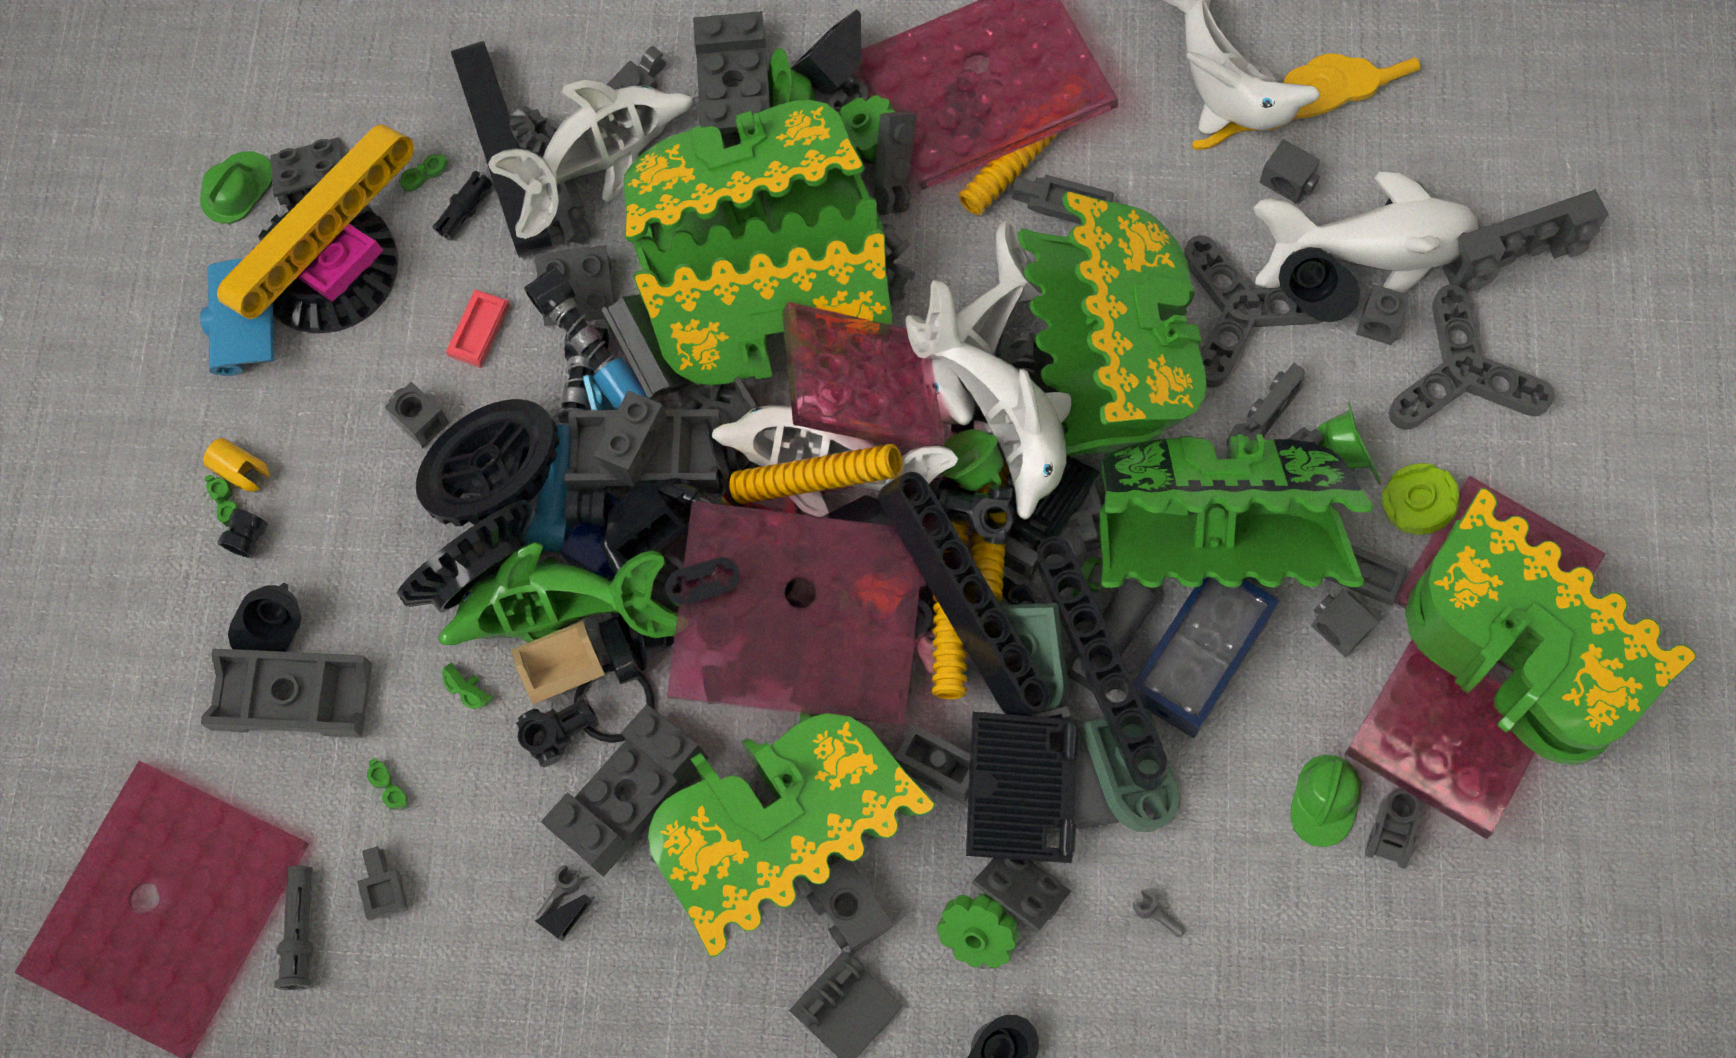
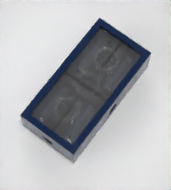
[1133,577,1280,739]

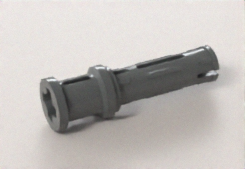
[274,866,314,990]

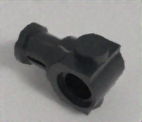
[939,485,1018,544]
[516,694,600,767]

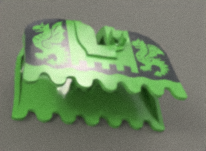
[1099,434,1373,588]

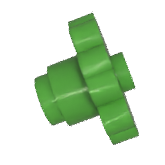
[840,95,895,162]
[937,893,1020,968]

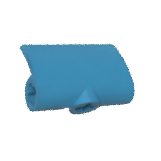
[200,258,274,376]

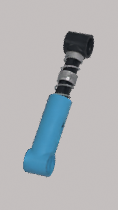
[524,266,655,410]
[527,327,609,554]

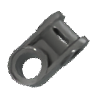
[1365,787,1423,869]

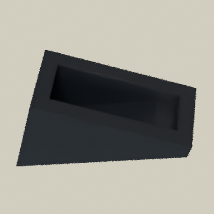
[535,894,592,941]

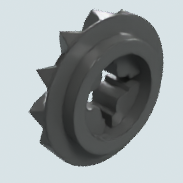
[510,106,557,158]

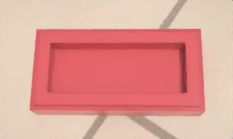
[446,290,510,368]

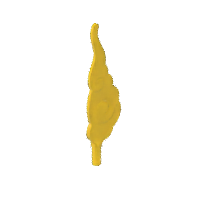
[1192,53,1420,150]

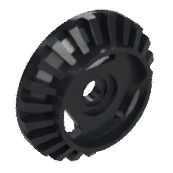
[253,204,398,333]
[416,399,560,526]
[397,499,536,612]

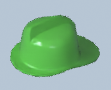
[768,48,815,107]
[200,151,272,224]
[1318,401,1381,485]
[940,429,1004,491]
[1290,755,1361,847]

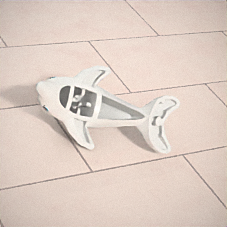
[1161,0,1320,134]
[488,79,693,239]
[1254,172,1478,293]
[915,219,1042,425]
[906,280,1071,520]
[712,389,958,529]

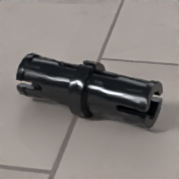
[432,171,492,240]

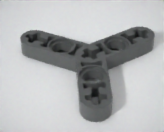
[1184,235,1323,388]
[1389,284,1555,430]

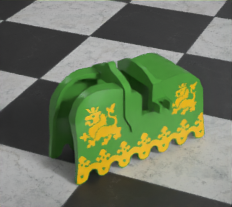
[623,100,884,250]
[1018,191,1207,456]
[633,197,893,385]
[1405,488,1697,765]
[648,713,935,957]

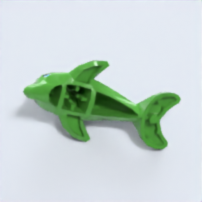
[439,541,690,645]

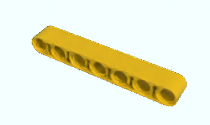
[217,124,414,319]

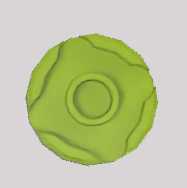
[1382,463,1460,535]

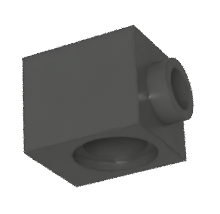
[1259,139,1320,203]
[1356,284,1410,345]
[385,382,449,448]
[1311,589,1378,658]

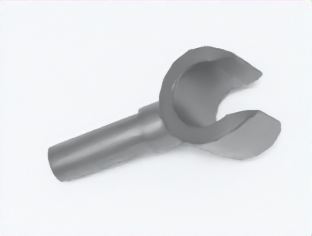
[536,865,579,917]
[1133,890,1185,937]

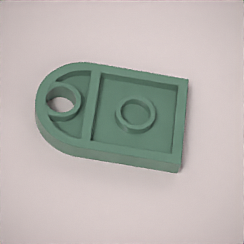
[992,603,1068,715]
[1080,710,1179,832]

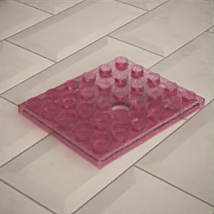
[859,0,1118,190]
[667,501,921,726]
[15,760,309,1058]

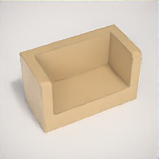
[511,621,605,704]

